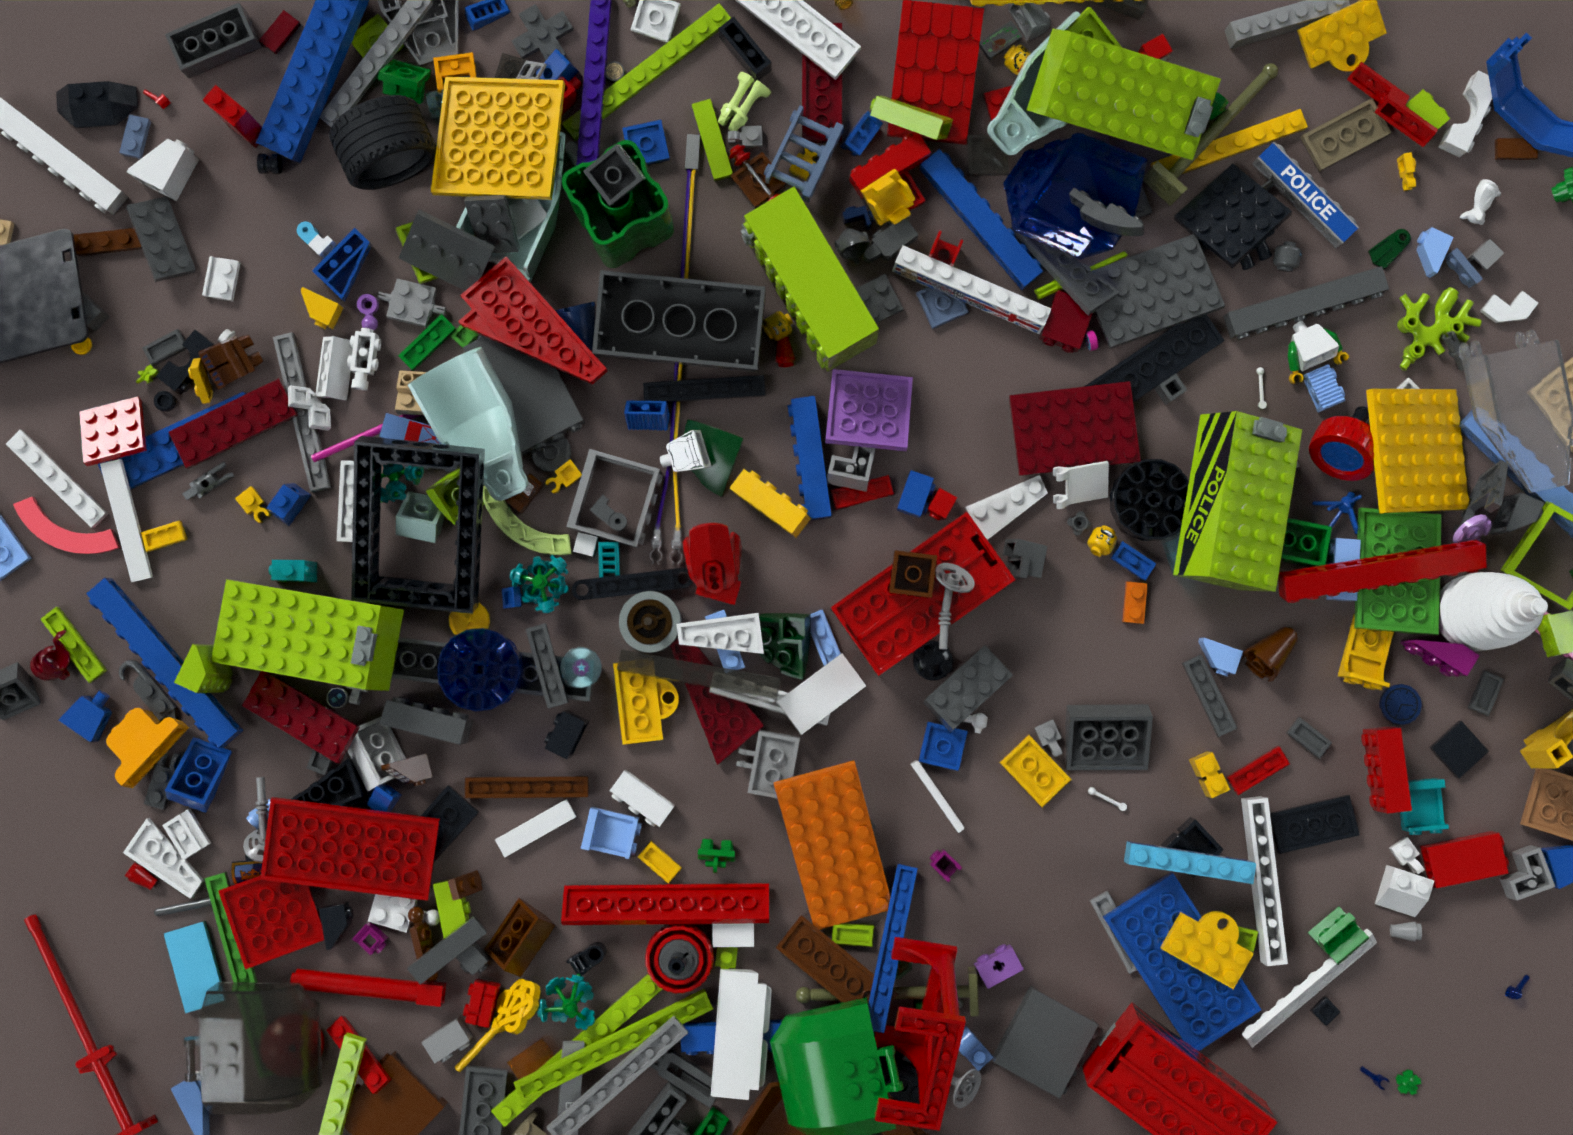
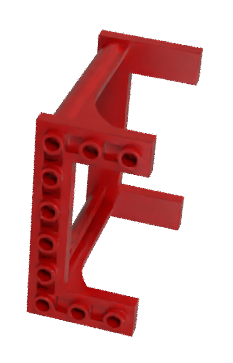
[874,937,966,1131]

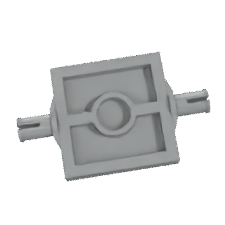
[377,279,446,328]

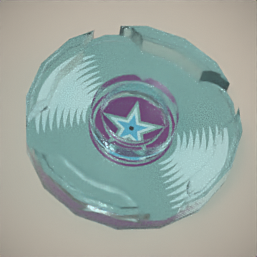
[560,647,602,688]

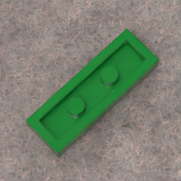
[398,314,456,371]

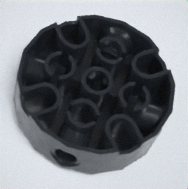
[1109,459,1189,541]

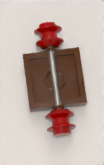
[729,144,787,209]

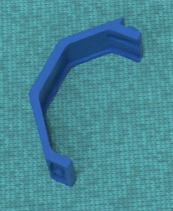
[1486,33,1573,157]

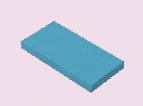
[164,921,227,1013]

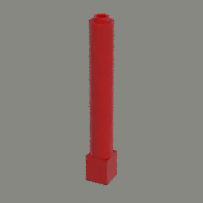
[290,969,447,1007]

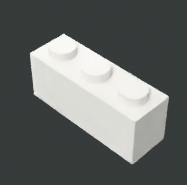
[610,770,675,827]

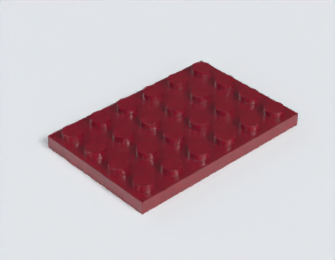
[1009,381,1141,476]

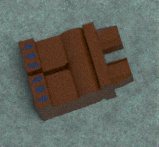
[198,334,263,390]

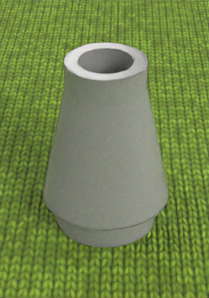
[1389,921,1422,942]

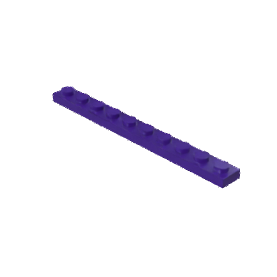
[576,0,612,166]

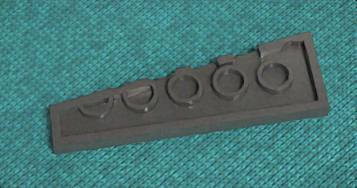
[1010,216,1119,315]

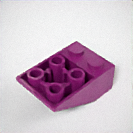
[1400,640,1480,677]

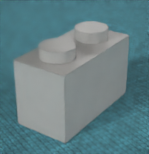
[421,1016,473,1064]

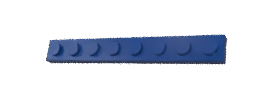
[868,864,918,1034]

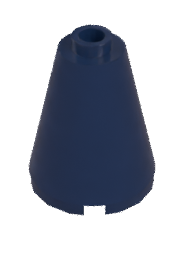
[555,301,596,352]

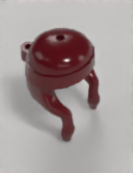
[30,630,70,681]

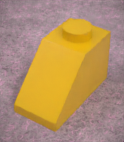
[301,287,343,329]

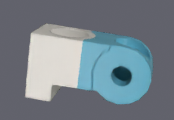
[297,221,337,259]

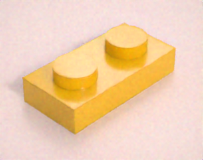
[188,358,214,404]

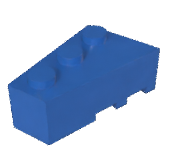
[312,228,372,302]

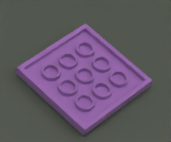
[825,369,913,451]

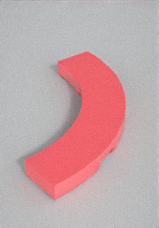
[13,497,120,554]

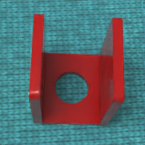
[929,230,964,266]

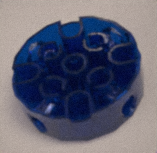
[437,628,524,711]

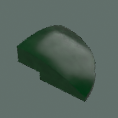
[684,419,744,497]
[759,613,811,680]

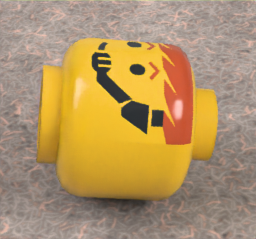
[1003,45,1031,75]

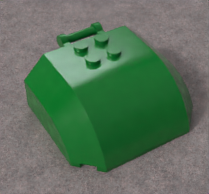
[770,997,904,1135]

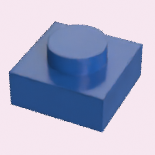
[502,586,522,609]

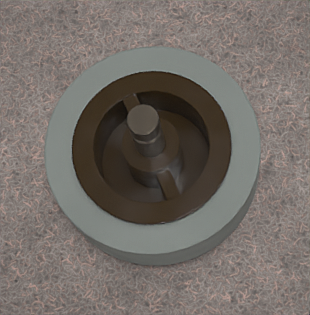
[619,591,681,653]

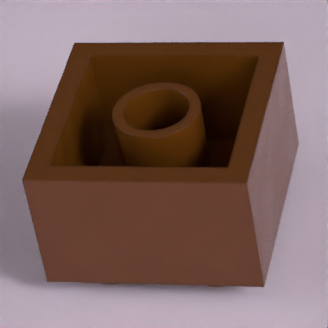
[889,550,937,598]

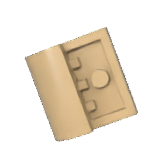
[395,371,426,415]

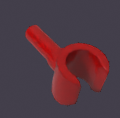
[143,89,171,109]

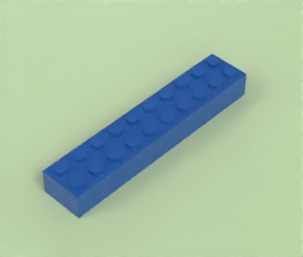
[256,0,369,163]

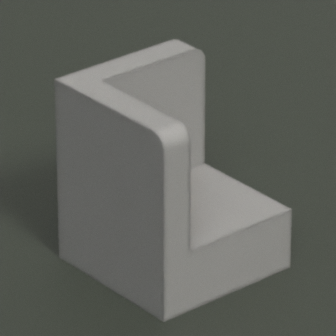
[1467,239,1504,270]

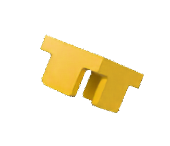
[861,169,915,226]

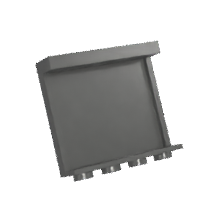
[992,985,1099,1099]

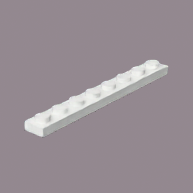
[1242,929,1377,1048]

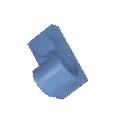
[959,1025,994,1071]

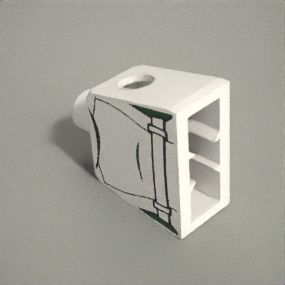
[660,430,711,472]

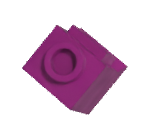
[929,849,962,882]
[352,922,389,955]

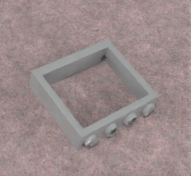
[566,449,663,548]

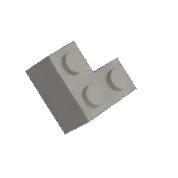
[827,446,876,492]
[1499,845,1555,901]

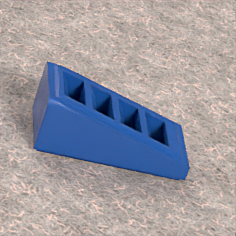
[465,0,510,31]

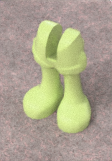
[718,72,771,131]

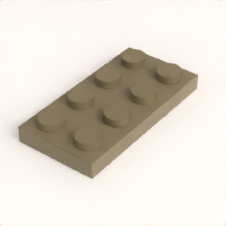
[1300,98,1391,172]

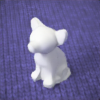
[1460,179,1501,225]

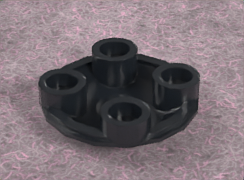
[913,640,953,681]

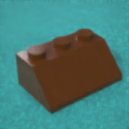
[484,898,556,977]

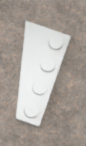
[965,475,1048,540]
[676,613,764,654]
[123,818,205,899]

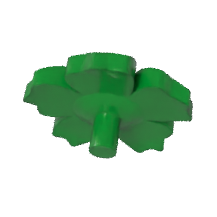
[1395,1069,1421,1095]

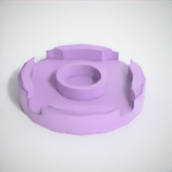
[1453,514,1492,543]

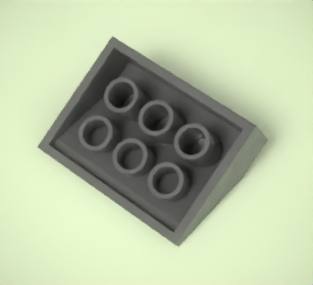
[1065,704,1153,770]

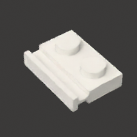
[202,256,241,302]
[162,809,211,860]

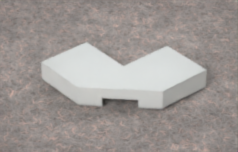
[1480,291,1538,323]
[288,385,331,431]

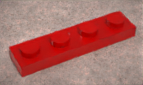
[326,1016,392,1094]

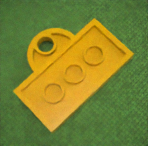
[1297,0,1387,72]
[613,658,679,745]
[1160,911,1254,989]

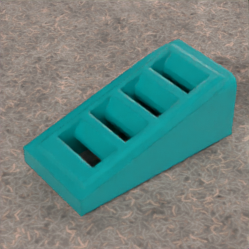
[598,542,620,577]

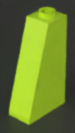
[870,96,953,140]

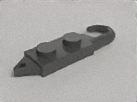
[119,660,178,721]

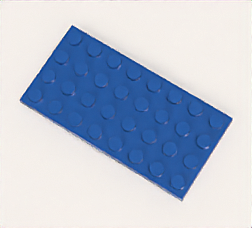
[1103,872,1261,1051]

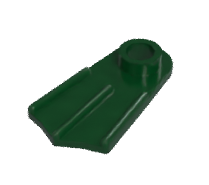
[1368,229,1411,269]

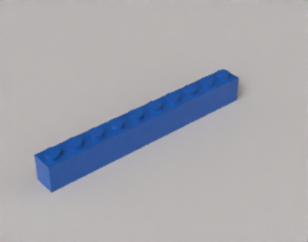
[86,578,243,748]

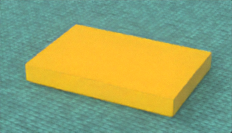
[999,735,1072,807]

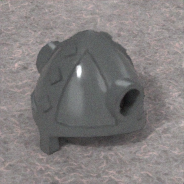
[834,228,870,265]

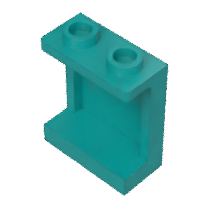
[1400,778,1449,835]

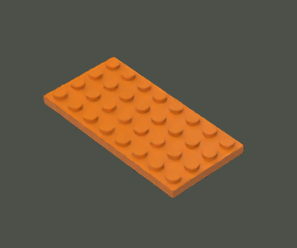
[773,760,890,930]

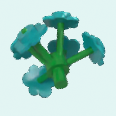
[537,974,595,1030]

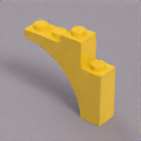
[1520,709,1573,769]

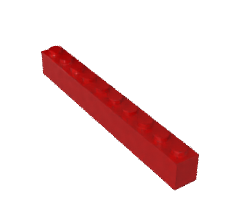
[1278,540,1487,603]

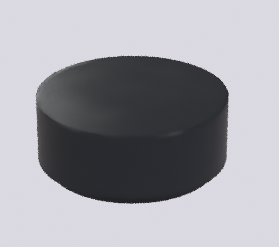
[154,391,176,412]

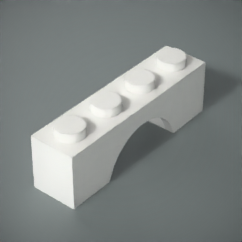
[1438,70,1493,158]

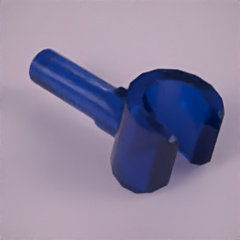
[1505,975,1530,999]
[1359,1066,1390,1090]

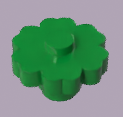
[1551,167,1573,203]

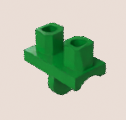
[698,839,735,873]

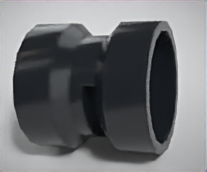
[257,153,283,174]

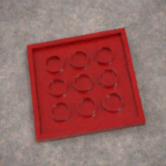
[218,875,324,969]

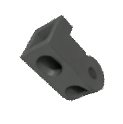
[590,495,628,531]

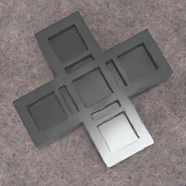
[511,4,574,60]

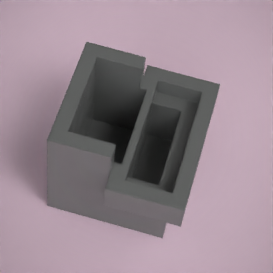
[1002,539,1048,578]

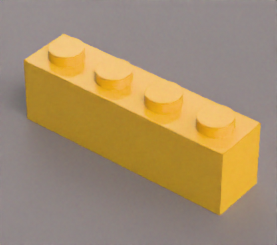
[730,469,811,538]

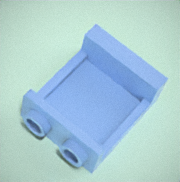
[581,807,642,859]

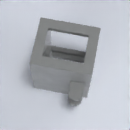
[736,729,800,798]

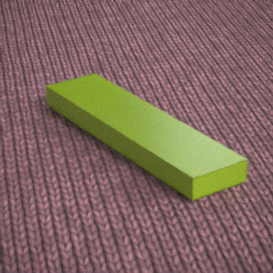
[691,99,733,181]
[40,607,108,683]

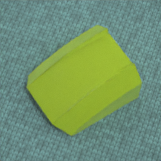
[426,469,484,526]

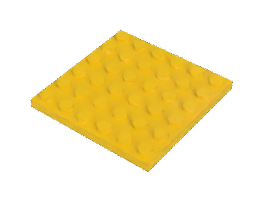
[431,77,565,200]
[1366,389,1469,514]

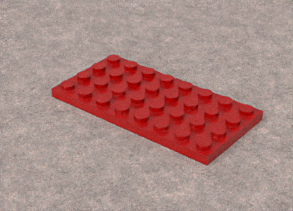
[260,797,440,901]

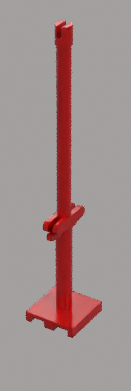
[24,914,158,1135]

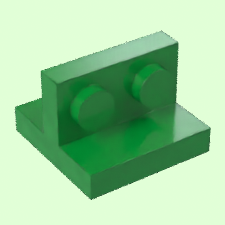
[378,59,431,104]
[1308,906,1369,965]

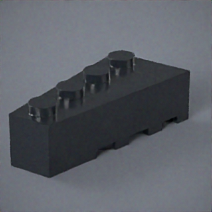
[291,758,368,807]

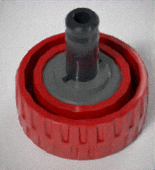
[645,924,714,994]

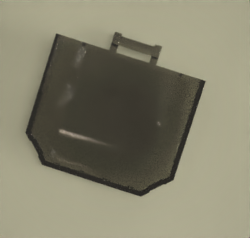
[183,982,322,1115]

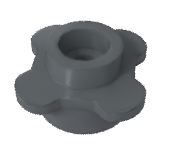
[1067,511,1091,535]

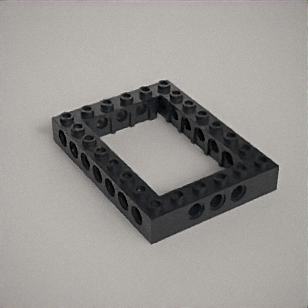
[351,436,485,614]

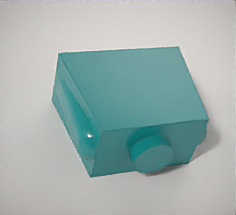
[268,560,318,582]

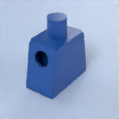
[536,49,579,81]
[267,483,311,526]
[59,690,112,742]
[1541,845,1573,889]

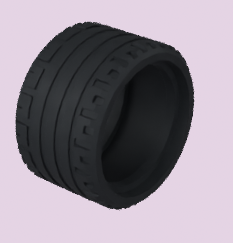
[329,95,436,190]

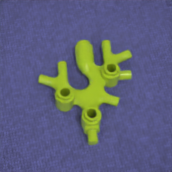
[1397,287,1481,371]

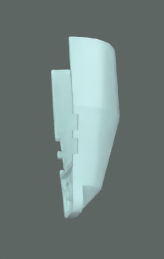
[987,11,1080,155]
[408,347,528,501]

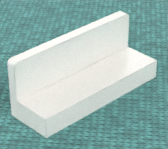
[315,336,353,400]

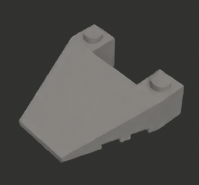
[377,0,459,65]

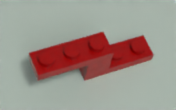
[1347,62,1438,147]

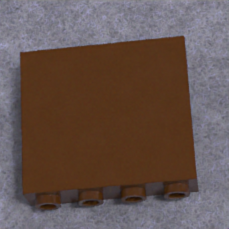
[344,1051,448,1135]

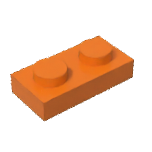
[1122,582,1148,624]

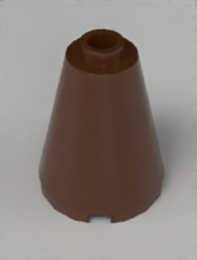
[1242,627,1298,682]

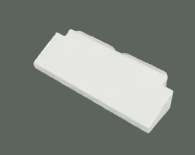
[711,969,772,1100]

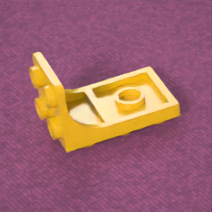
[1338,614,1394,690]

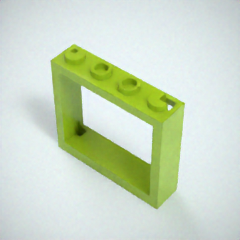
[1500,501,1573,610]

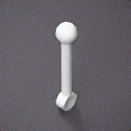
[1256,367,1267,409]
[1088,787,1127,811]

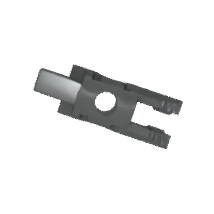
[182,461,234,500]

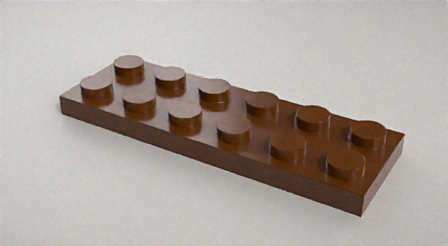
[776,915,899,1005]

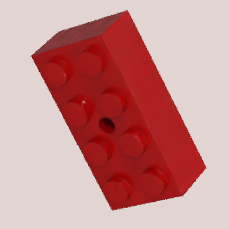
[1361,727,1412,814]

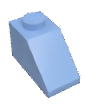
[1416,227,1454,278]
[1198,638,1243,677]

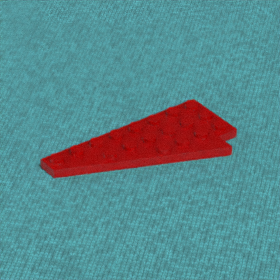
[458,256,608,384]

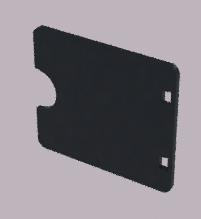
[0,229,89,364]

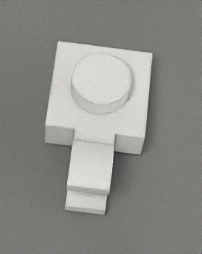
[1389,837,1425,874]

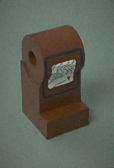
[505,473,543,514]

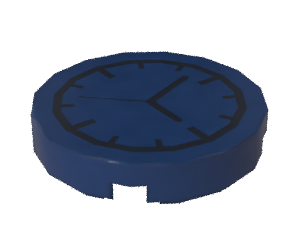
[1379,684,1422,725]

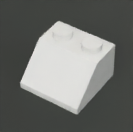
[1375,865,1434,917]

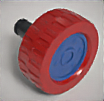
[1309,406,1375,481]

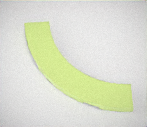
[483,486,572,555]

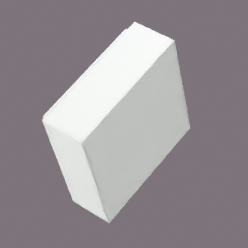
[573,532,598,557]

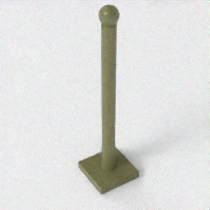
[1142,63,1278,206]
[796,967,979,1016]

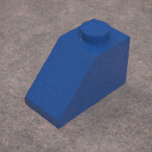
[367,783,402,812]

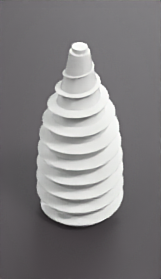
[1439,572,1548,651]

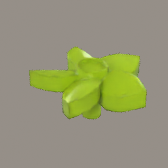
[135,364,159,384]

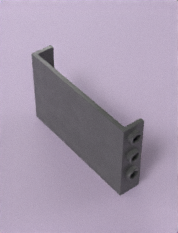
[463,335,585,457]

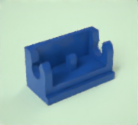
[840,111,883,157]

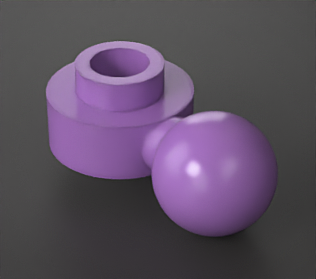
[357,294,379,330]

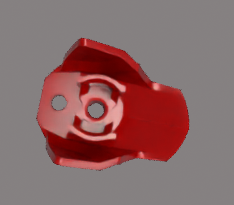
[682,523,742,593]

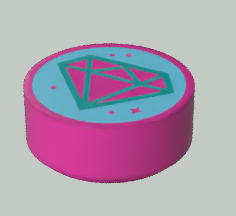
[1084,330,1098,351]

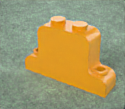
[106,708,189,789]

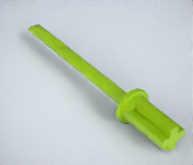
[1034,251,1128,300]

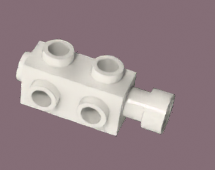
[347,328,381,390]

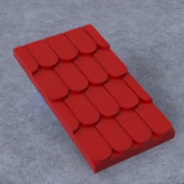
[887,0,984,145]

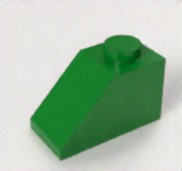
[692,1107,729,1135]

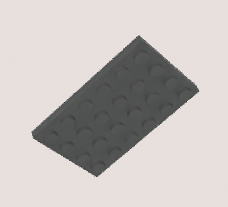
[1091,234,1225,349]

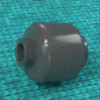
[1273,241,1302,272]

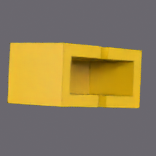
[1189,751,1230,798]

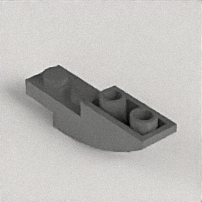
[1069,188,1144,236]

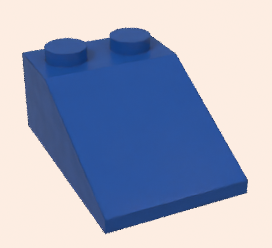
[165,737,232,813]

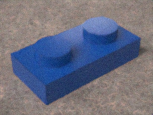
[1110,541,1156,581]

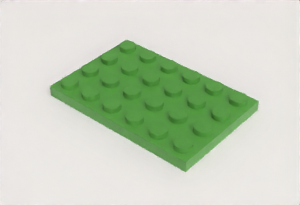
[1354,507,1441,636]

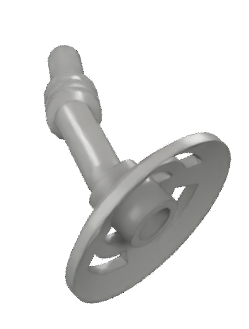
[935,563,975,650]
[243,777,269,862]
[901,1054,981,1108]

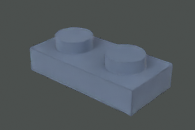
[119,114,151,159]
[1445,248,1483,288]

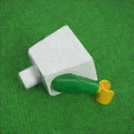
[1287,321,1349,384]

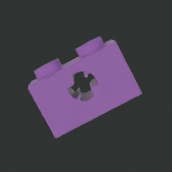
[974,944,1024,989]

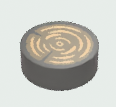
[606,61,625,83]

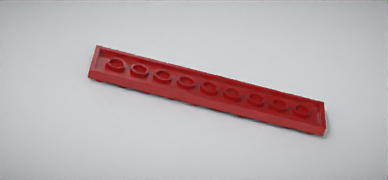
[561,883,769,925]

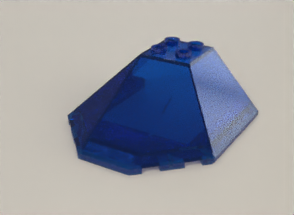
[1003,133,1148,259]

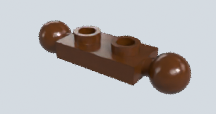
[408,907,439,982]

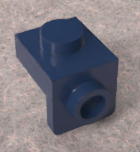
[842,205,874,230]

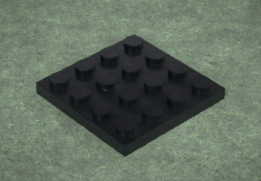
[1174,163,1292,268]

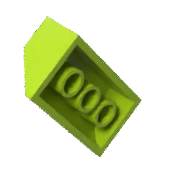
[174,644,233,693]

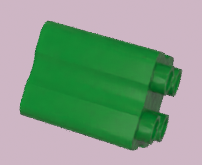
[562,140,674,268]

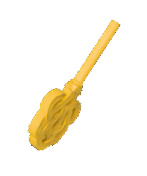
[455,979,541,1072]

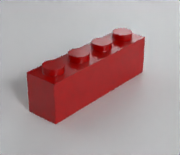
[849,133,931,200]

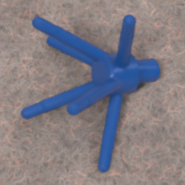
[1312,492,1362,534]

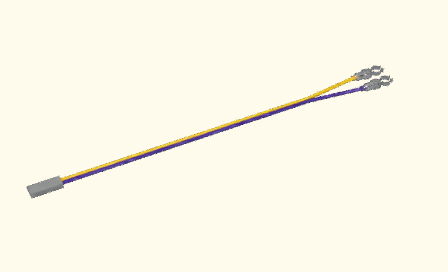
[650,134,700,566]

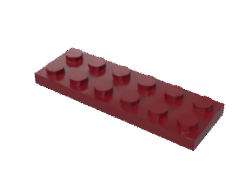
[802,23,842,143]
[169,378,298,469]
[242,671,360,764]

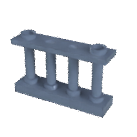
[763,105,844,203]

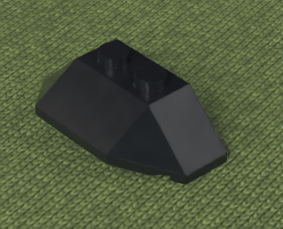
[56,81,138,128]

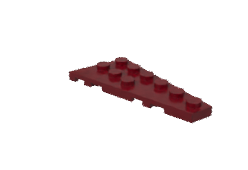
[670,639,764,765]

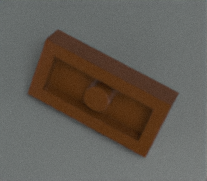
[448,870,483,900]

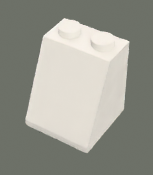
[127,139,199,201]

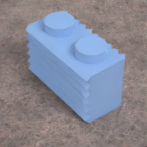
[1303,364,1345,413]

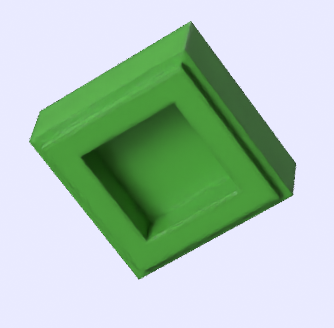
[450,325,479,348]

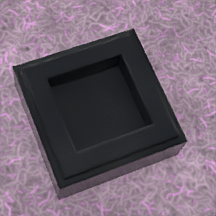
[1310,996,1340,1026]

